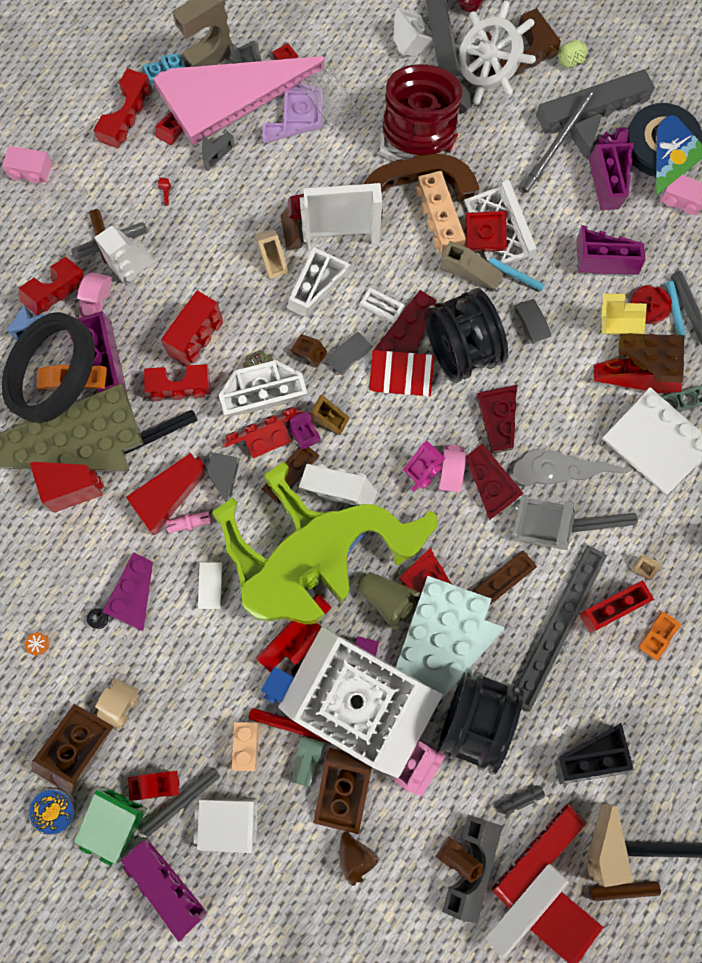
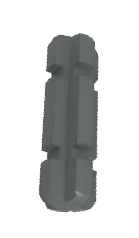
[500,786,545,815]

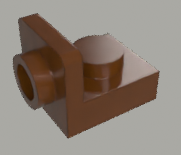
[290,334,327,367]

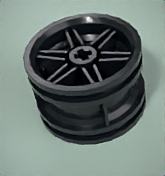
[437,668,524,775]

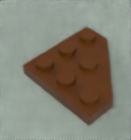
[618,333,685,383]

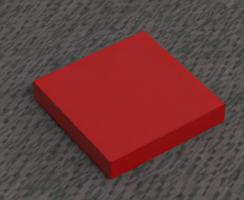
[466,210,507,252]

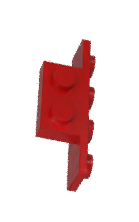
[222,407,303,458]
[256,594,331,672]

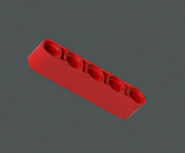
[491,804,586,909]

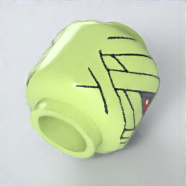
[558,39,588,69]

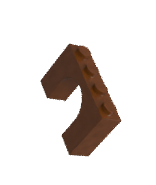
[473,8,561,77]

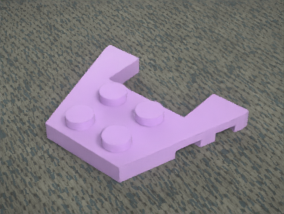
[262,83,323,143]

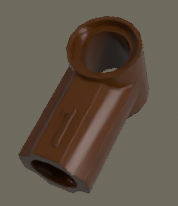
[435,836,483,883]

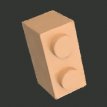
[232,722,260,771]

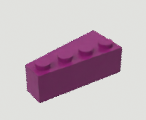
[121,838,208,942]

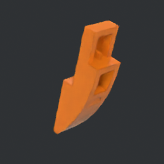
[36,364,107,391]

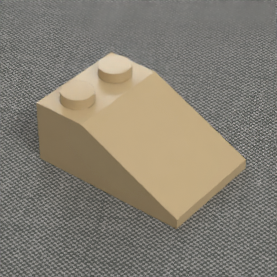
[586,803,633,887]

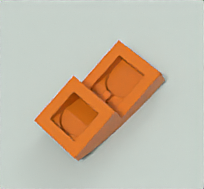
[638,611,682,661]

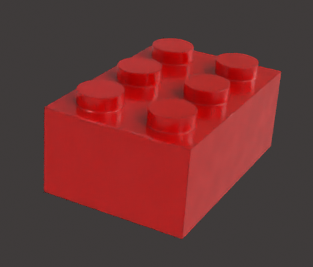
[161,290,223,366]

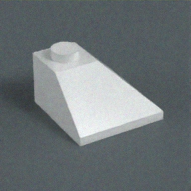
[393,8,434,56]

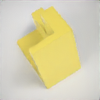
[601,293,647,335]

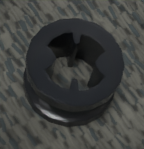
[87,608,109,629]

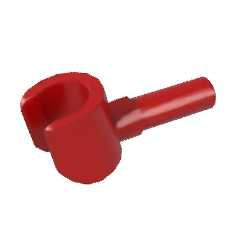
[158,177,171,206]

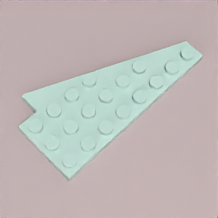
[396,576,504,700]

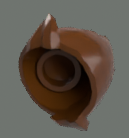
[340,831,379,886]

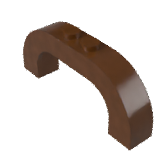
[364,154,480,219]

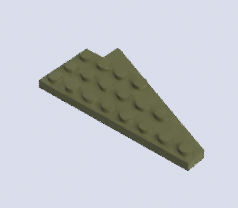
[0,384,143,472]

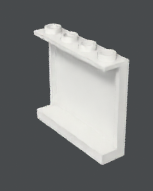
[300,183,382,249]

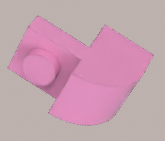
[77,272,111,317]
[439,445,466,492]

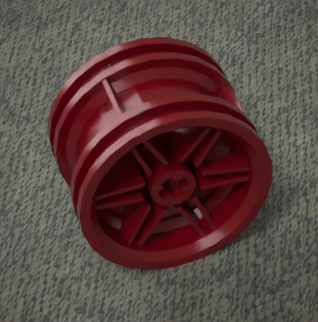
[383,64,463,155]

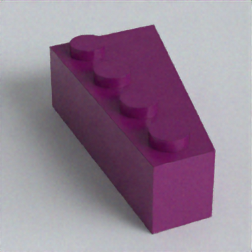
[67,311,128,395]

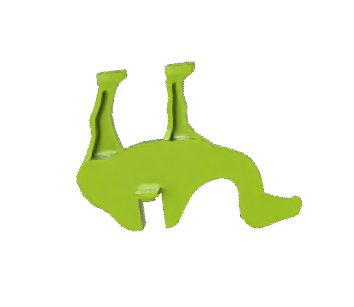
[212,462,438,624]

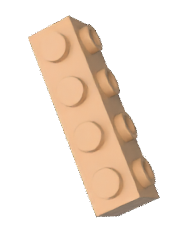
[415,171,466,255]

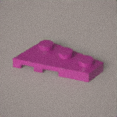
[102,552,153,631]

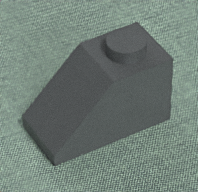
[205,452,239,502]

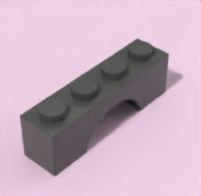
[442,815,503,923]

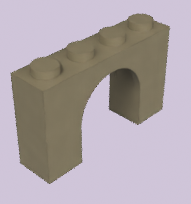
[172,0,232,67]

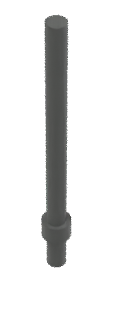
[522,91,594,193]

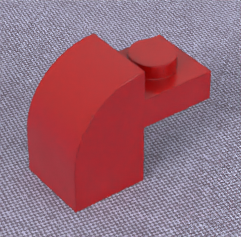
[128,770,180,801]

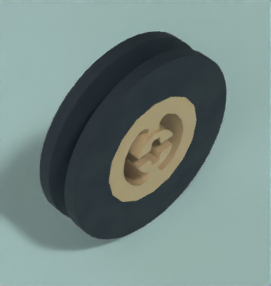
[627,103,702,177]

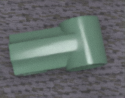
[291,736,324,787]

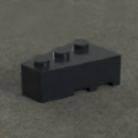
[554,723,634,785]

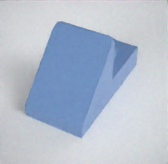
[8,306,47,340]

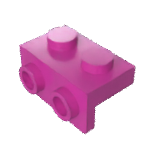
[403,441,446,492]

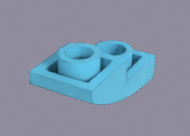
[142,53,186,85]

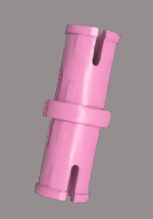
[166,511,212,534]

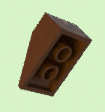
[32,704,113,795]
[313,748,373,834]

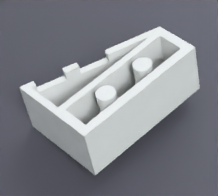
[94,226,155,283]
[287,247,351,317]
[298,463,377,508]

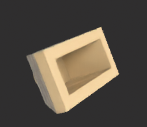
[255,229,289,279]

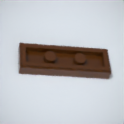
[261,447,320,504]
[473,550,537,606]

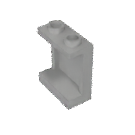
[511,495,576,550]

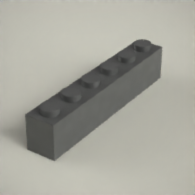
[536,69,655,134]

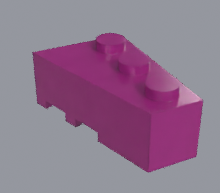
[588,143,634,210]
[576,225,646,275]

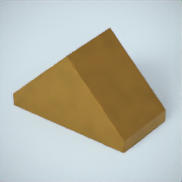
[310,395,350,435]

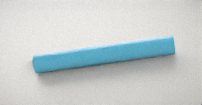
[488,257,545,292]
[666,281,686,339]

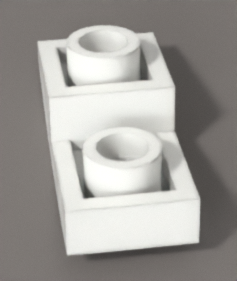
[198,562,222,609]

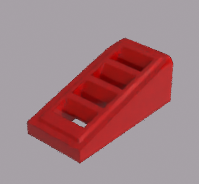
[156,112,183,145]

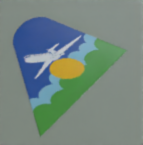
[656,116,702,195]

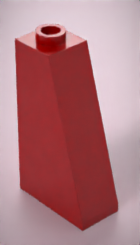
[126,453,206,536]

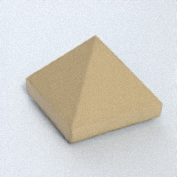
[631,554,662,581]

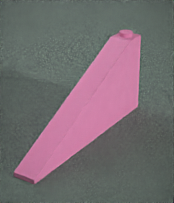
[153,56,325,145]

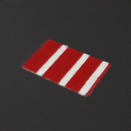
[369,350,434,396]

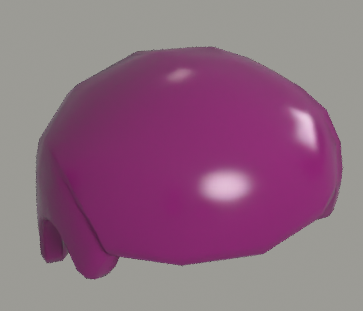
[597,127,629,145]

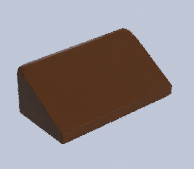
[280,207,301,250]

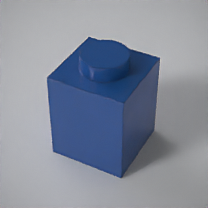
[261,666,294,704]

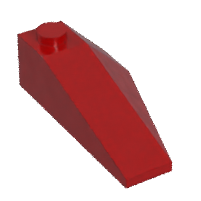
[594,358,682,393]

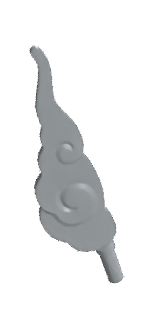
[508,449,633,487]

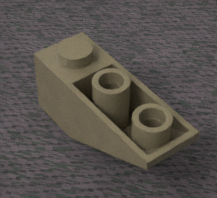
[440,241,503,291]

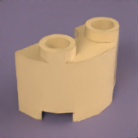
[94,678,140,731]

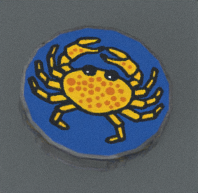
[28,787,77,836]

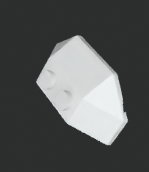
[219,360,307,416]

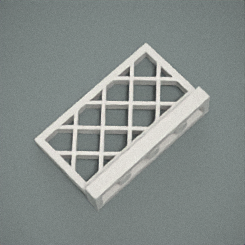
[464,180,537,265]

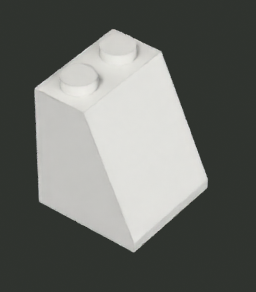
[194,799,258,853]

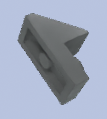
[202,131,235,171]

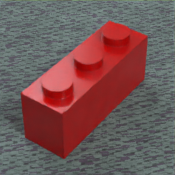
[579,580,655,633]

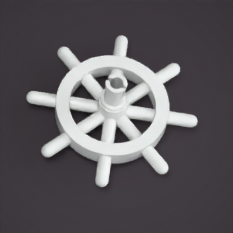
[455,1,536,105]

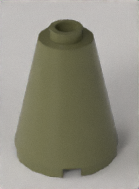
[358,572,421,630]

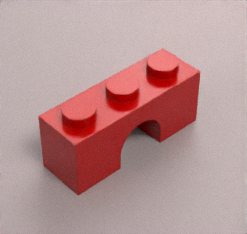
[18,256,83,316]
[144,364,211,401]

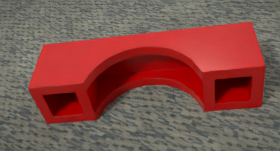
[93,68,152,149]

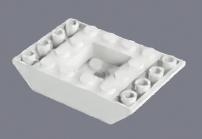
[278,626,443,778]

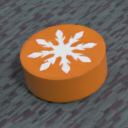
[25,632,49,656]

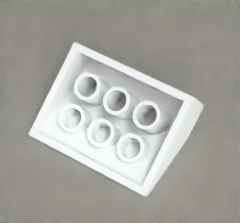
[602,387,702,495]

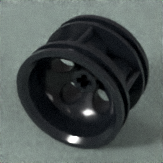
[424,288,508,383]

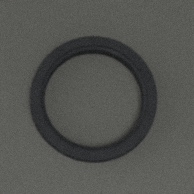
[2,312,95,423]

